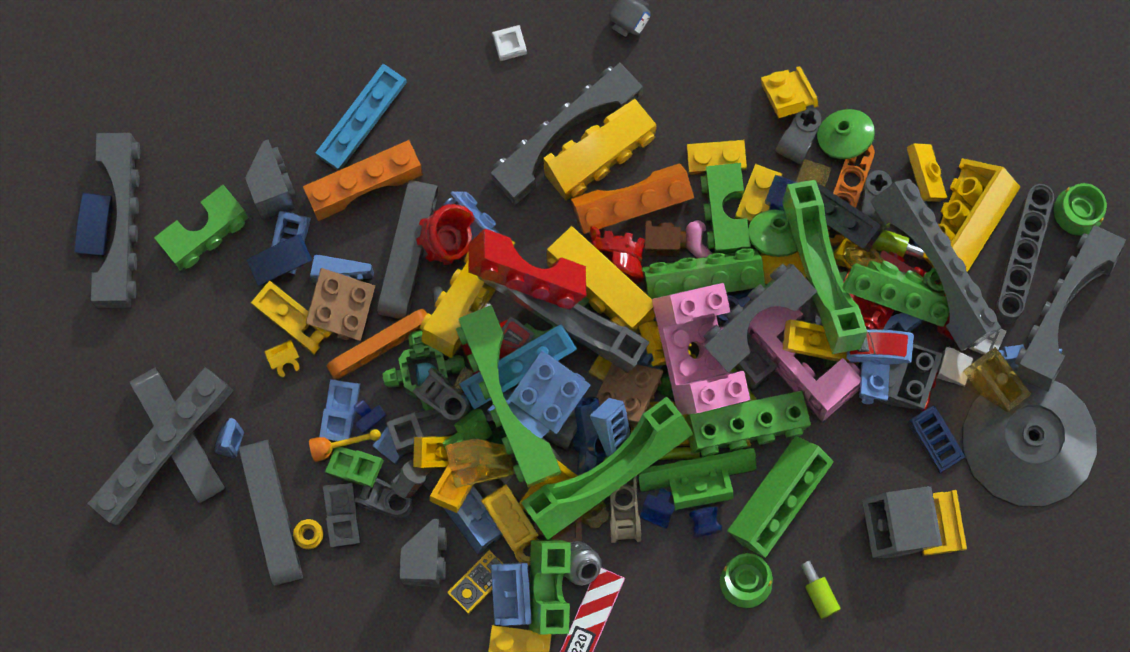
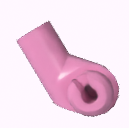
[685,220,713,258]

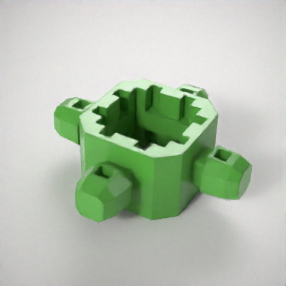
[382,330,466,411]

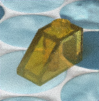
[963,347,1031,412]
[446,439,515,488]

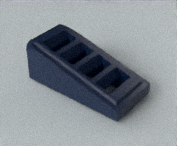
[907,405,965,473]

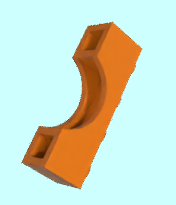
[303,140,423,221]
[571,163,694,234]

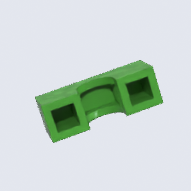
[700,163,751,254]
[154,185,248,271]
[529,540,571,635]

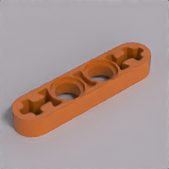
[827,144,875,246]
[326,309,427,380]

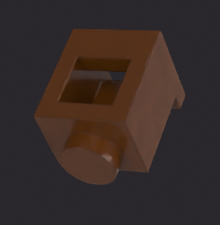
[644,221,686,258]

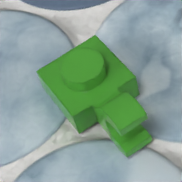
[443,409,493,456]

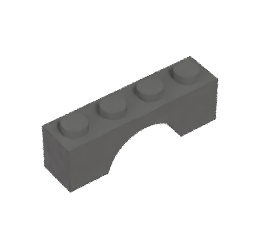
[702,264,817,373]

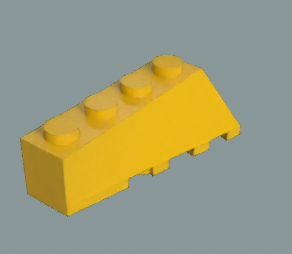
[543,99,656,201]
[923,158,1020,272]
[546,226,655,334]
[420,241,515,358]

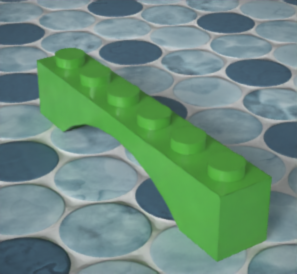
[782,180,867,354]
[456,305,561,488]
[521,397,693,540]

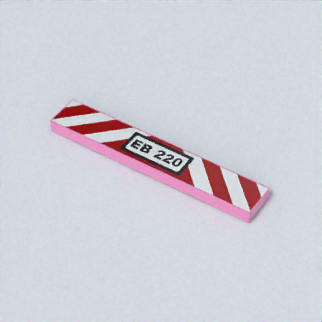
[560,568,625,652]

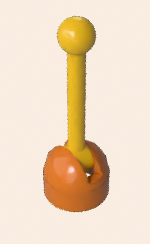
[309,429,381,462]

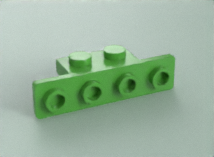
[842,260,950,326]
[638,448,757,510]

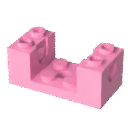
[652,283,750,415]
[747,306,861,422]

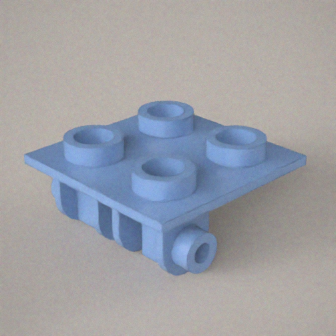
[508,350,591,434]

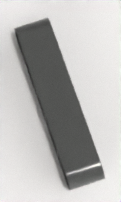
[377,180,439,319]
[994,184,1054,324]
[130,367,225,504]
[239,440,303,586]

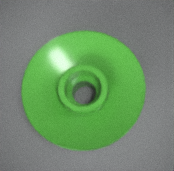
[817,109,875,159]
[749,210,798,257]

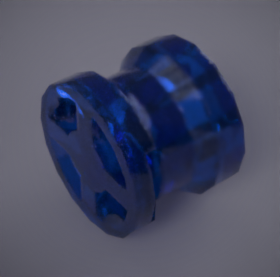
[689,507,723,537]

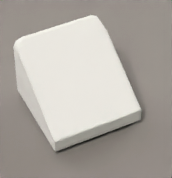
[937,347,973,387]

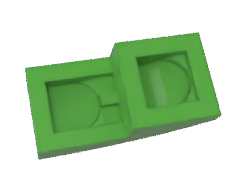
[325,447,384,487]

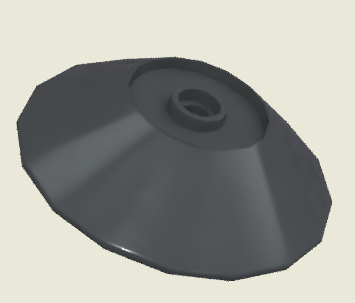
[963,376,1097,506]

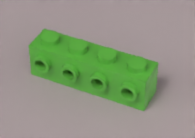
[642,249,765,299]
[685,391,811,456]
[727,436,834,558]

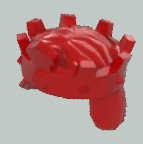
[416,204,475,265]
[590,226,646,284]

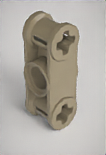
[610,476,641,543]

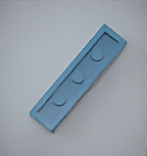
[315,64,407,171]
[459,324,577,409]

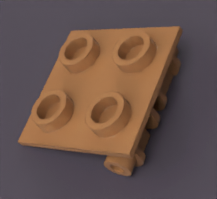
[305,268,375,341]
[596,363,663,428]

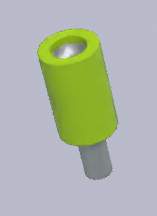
[871,230,925,260]
[801,561,841,619]

